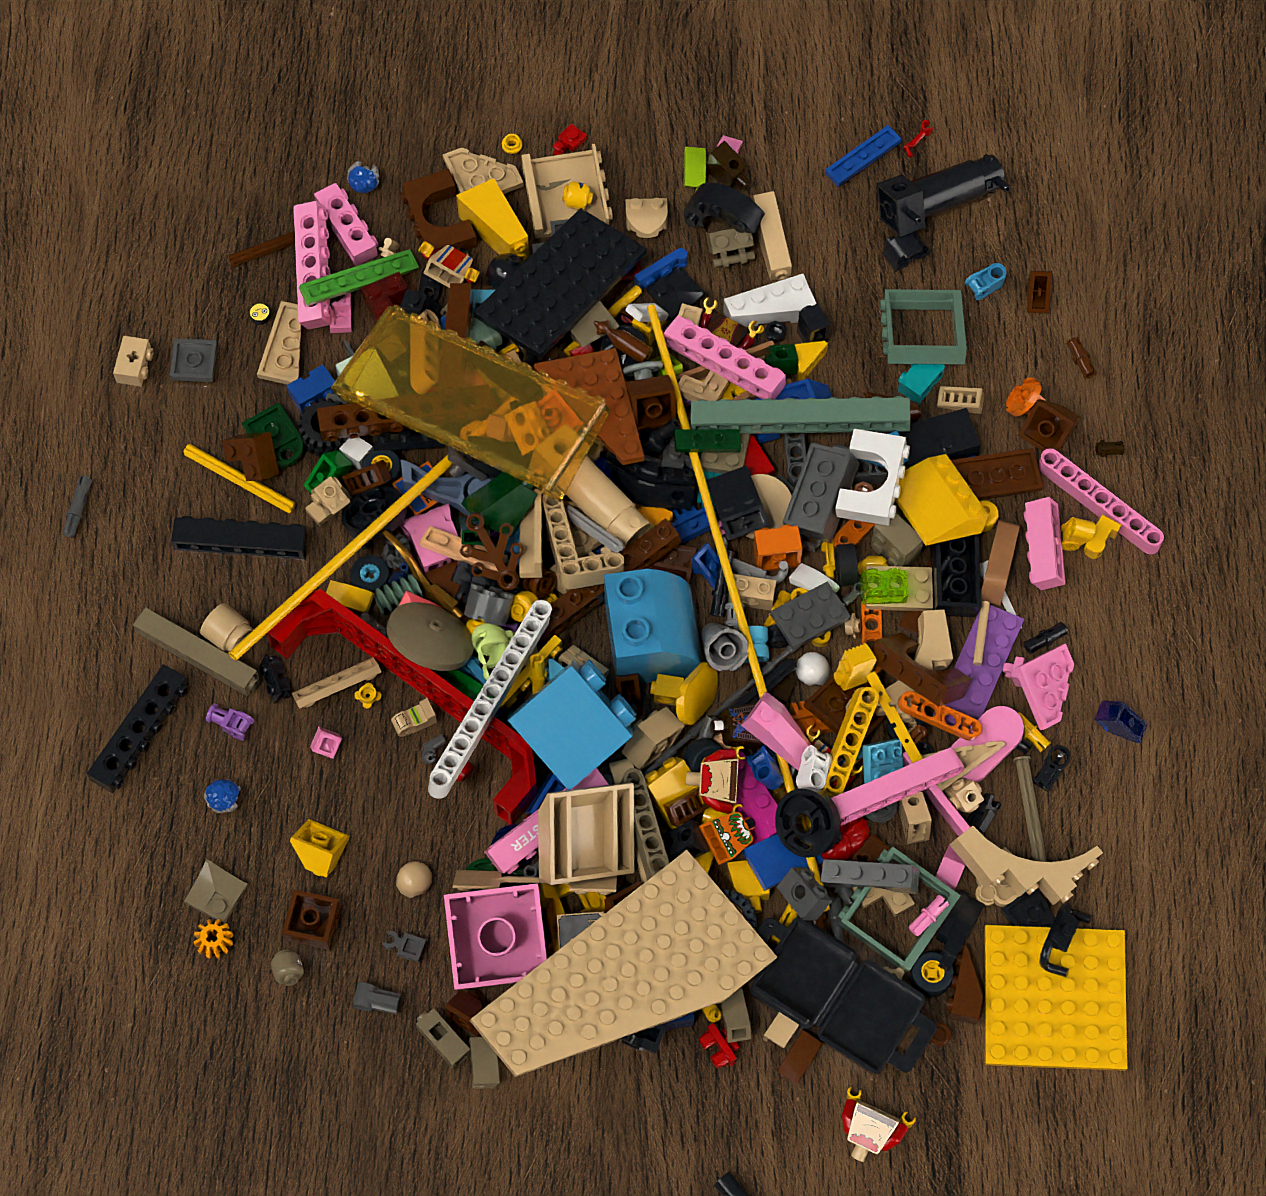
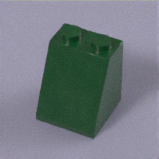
[461,470,538,538]

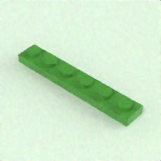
[298,249,419,306]

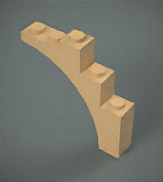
[845,610,953,723]
[950,826,1103,905]

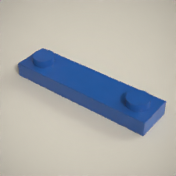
[825,125,901,187]

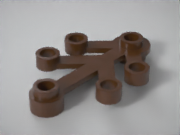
[460,512,524,590]

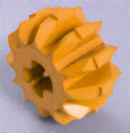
[194,919,233,959]

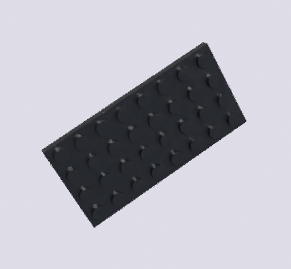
[473,208,647,359]

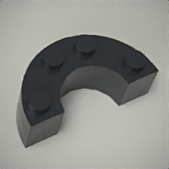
[684,183,765,233]

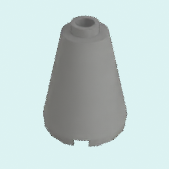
[701,622,748,671]

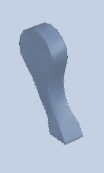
[401,460,493,516]

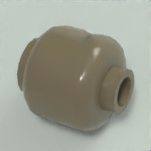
[271,950,304,986]

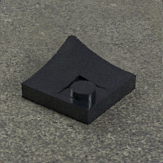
[647,267,706,322]

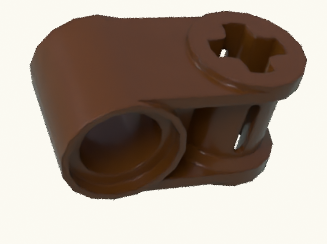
[852,834,890,863]

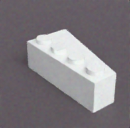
[723,274,816,327]

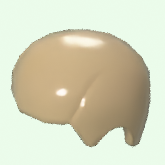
[396,861,432,898]

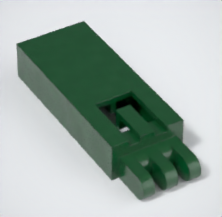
[458,517,490,545]

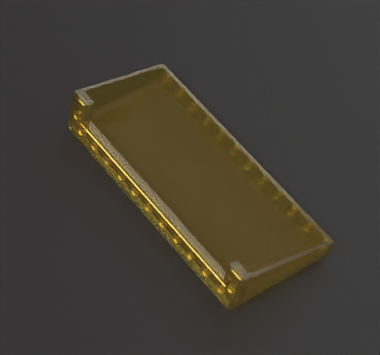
[331,305,611,502]

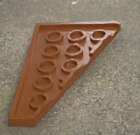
[534,348,644,465]

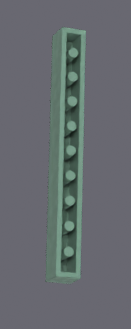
[691,396,910,434]

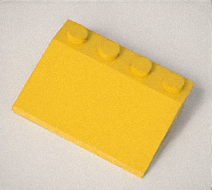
[885,454,989,546]

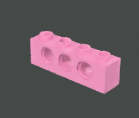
[314,183,379,266]

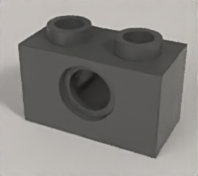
[777,867,832,921]

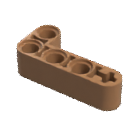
[981,520,1020,606]

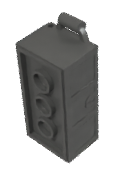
[782,442,860,552]

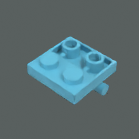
[856,738,903,784]

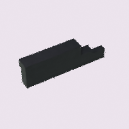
[936,890,985,971]

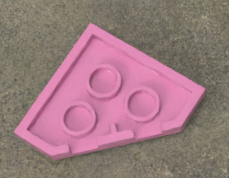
[1014,644,1074,730]

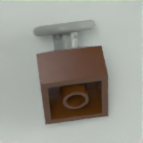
[622,361,676,431]

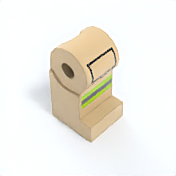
[391,698,437,737]

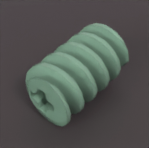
[374,574,423,616]

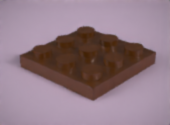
[804,675,887,745]

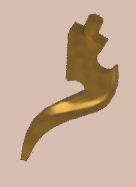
[383,530,464,619]

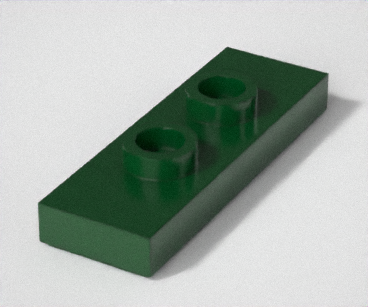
[674,429,741,453]

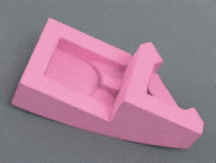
[330,292,352,333]

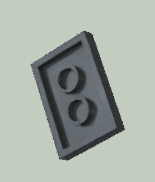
[770,581,851,650]

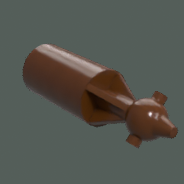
[593,320,653,363]

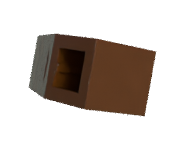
[946,946,983,1025]

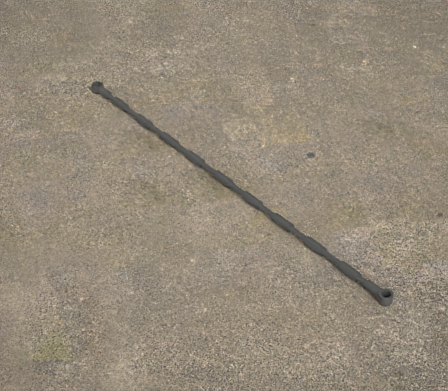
[523,582,867,877]

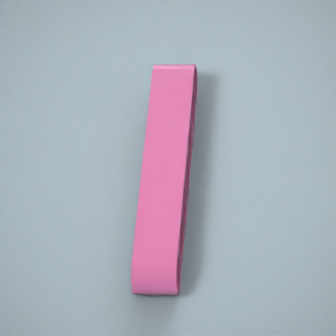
[1038,449,1164,554]
[831,748,965,825]

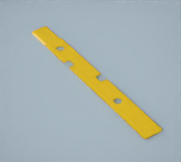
[866,671,923,763]

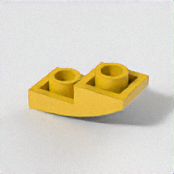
[326,580,375,614]

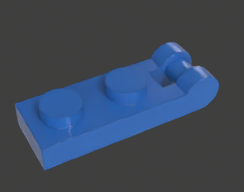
[634,248,687,290]

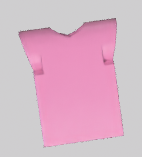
[399,504,459,573]

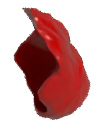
[821,816,870,861]

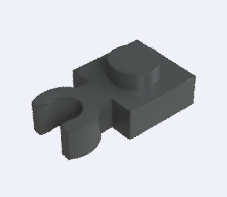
[383,931,427,963]

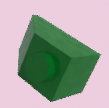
[303,450,353,494]

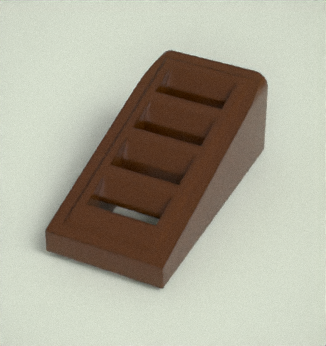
[342,460,392,497]
[663,786,709,827]

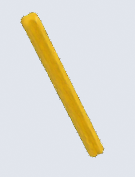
[183,444,295,513]

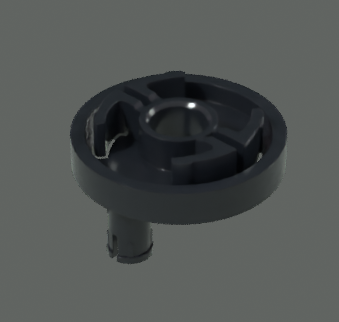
[341,486,408,549]
[775,787,842,858]

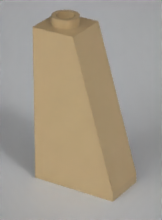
[753,191,792,281]

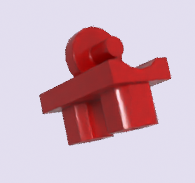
[698,1023,740,1069]

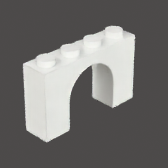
[835,429,910,526]

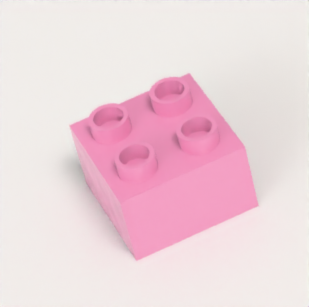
[444,884,547,990]

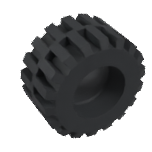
[298,398,348,457]

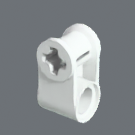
[796,745,832,789]

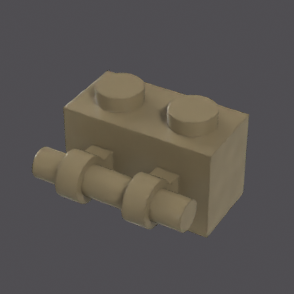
[706,226,755,268]

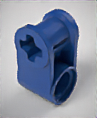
[746,745,783,790]

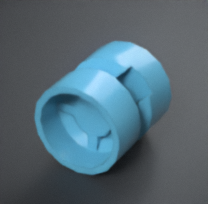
[744,626,769,663]

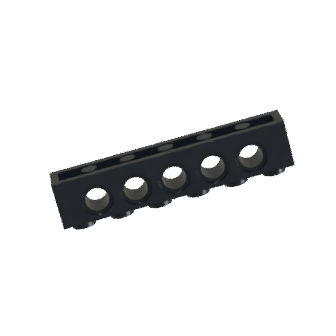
[86,664,189,794]

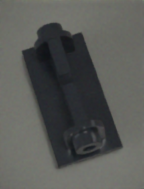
[259,654,292,704]

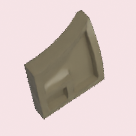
[184,859,248,924]

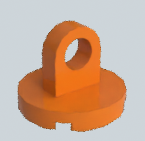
[1006,377,1046,417]

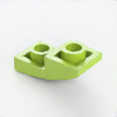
[683,147,706,188]

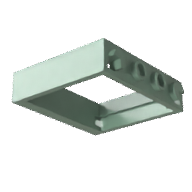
[880,289,967,364]
[837,847,961,973]

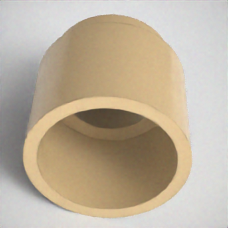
[200,603,254,653]

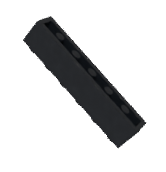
[171,516,307,559]

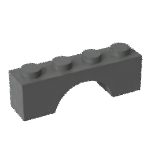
[821,859,920,894]

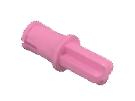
[909,895,949,936]

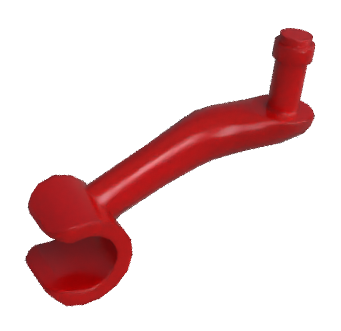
[903,120,933,158]

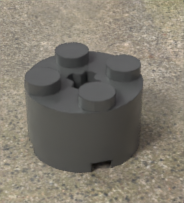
[464,583,514,625]

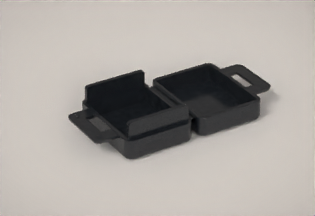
[750,917,937,1075]

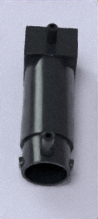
[877,154,1011,237]

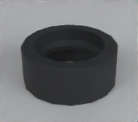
[835,543,858,586]

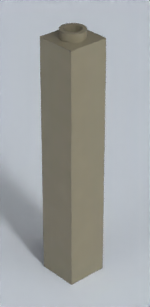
[133,607,259,696]

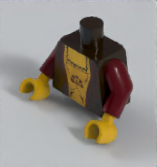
[699,297,764,350]

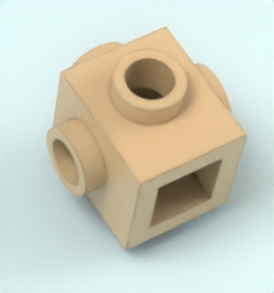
[945,778,984,813]

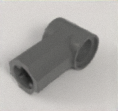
[352,982,401,1015]

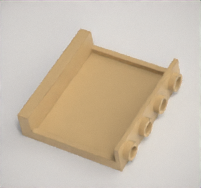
[521,144,613,239]

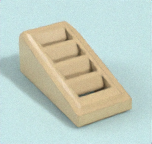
[937,386,984,414]

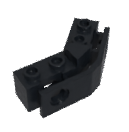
[602,451,699,510]

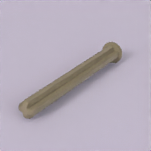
[1013,756,1047,862]

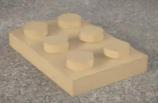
[865,565,933,611]

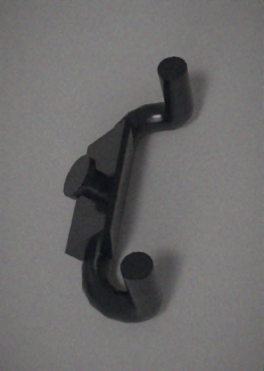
[1039,902,1092,977]

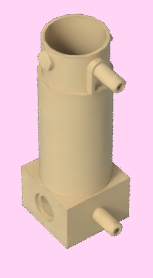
[527,424,651,554]

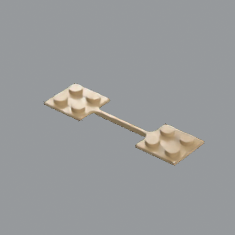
[453,870,617,895]

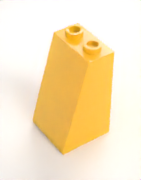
[456,178,530,261]

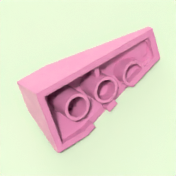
[741,691,812,771]

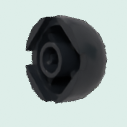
[486,253,525,290]

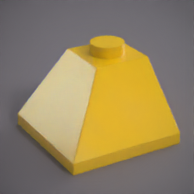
[290,819,349,877]

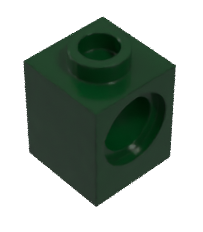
[765,344,798,375]

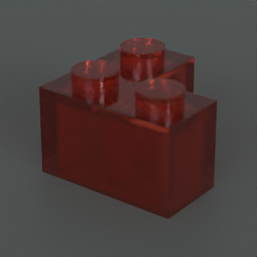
[361,272,408,333]

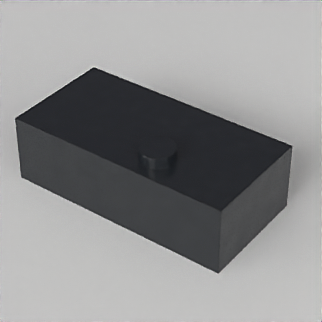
[884,408,981,470]
[930,534,981,618]

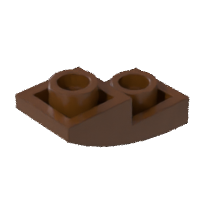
[777,1029,823,1084]

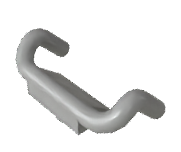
[717,537,789,584]

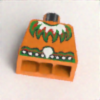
[699,812,755,865]

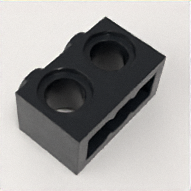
[661,819,709,863]

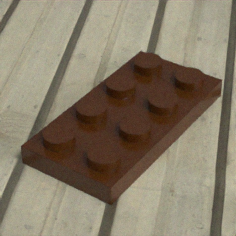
[951,448,1044,500]

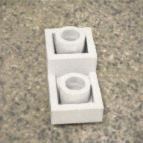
[789,563,840,593]

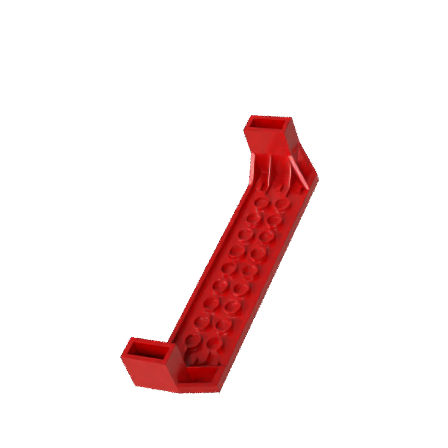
[266,589,537,827]

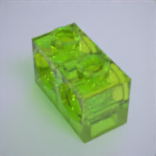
[860,568,909,604]

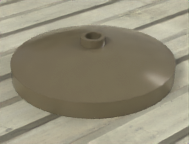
[387,602,474,671]

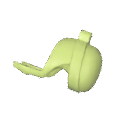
[471,623,514,680]

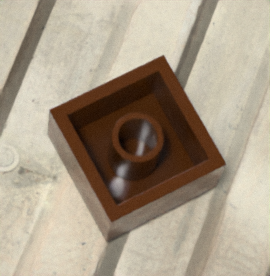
[282,889,341,950]

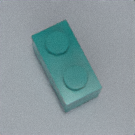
[898,364,946,405]

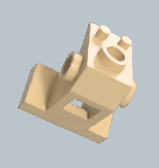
[305,476,353,526]

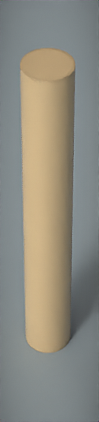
[973,601,990,666]

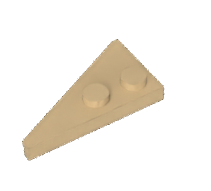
[920,741,1005,792]

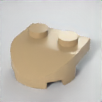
[625,198,668,238]

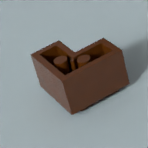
[221,432,279,481]

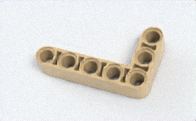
[542,492,624,589]

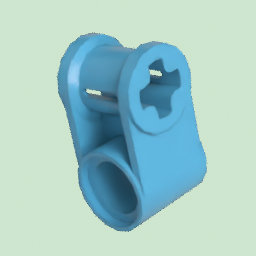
[965,263,1006,300]

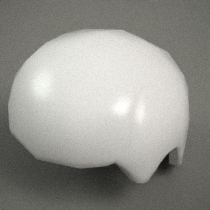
[795,652,831,686]

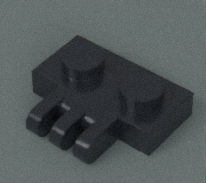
[450,560,498,604]

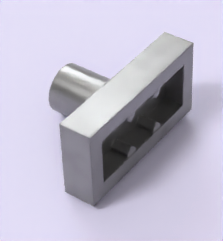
[448,441,487,482]

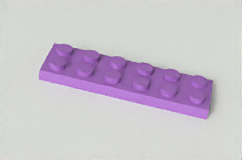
[933,605,1024,729]

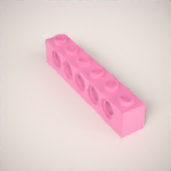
[294,201,332,330]
[664,315,786,400]

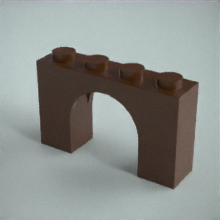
[400,169,477,250]
[871,633,972,707]

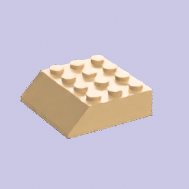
[538,782,634,885]

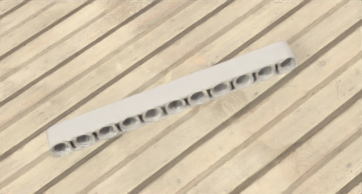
[428,600,552,799]

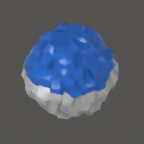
[347,161,379,193]
[204,779,241,814]

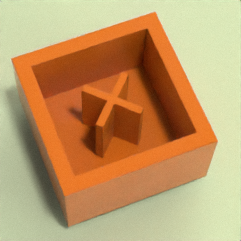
[753,524,802,571]

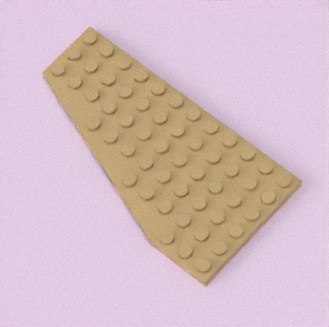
[470,850,777,1077]

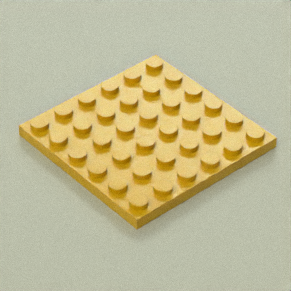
[984,925,1127,1071]

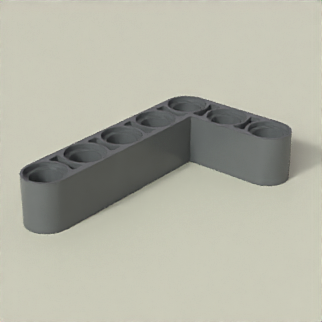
[783,433,888,488]

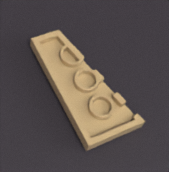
[257,301,302,385]

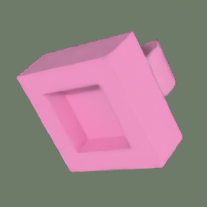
[1003,657,1026,687]

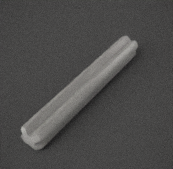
[565,505,624,553]

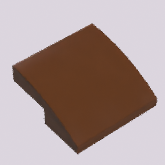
[647,545,697,584]

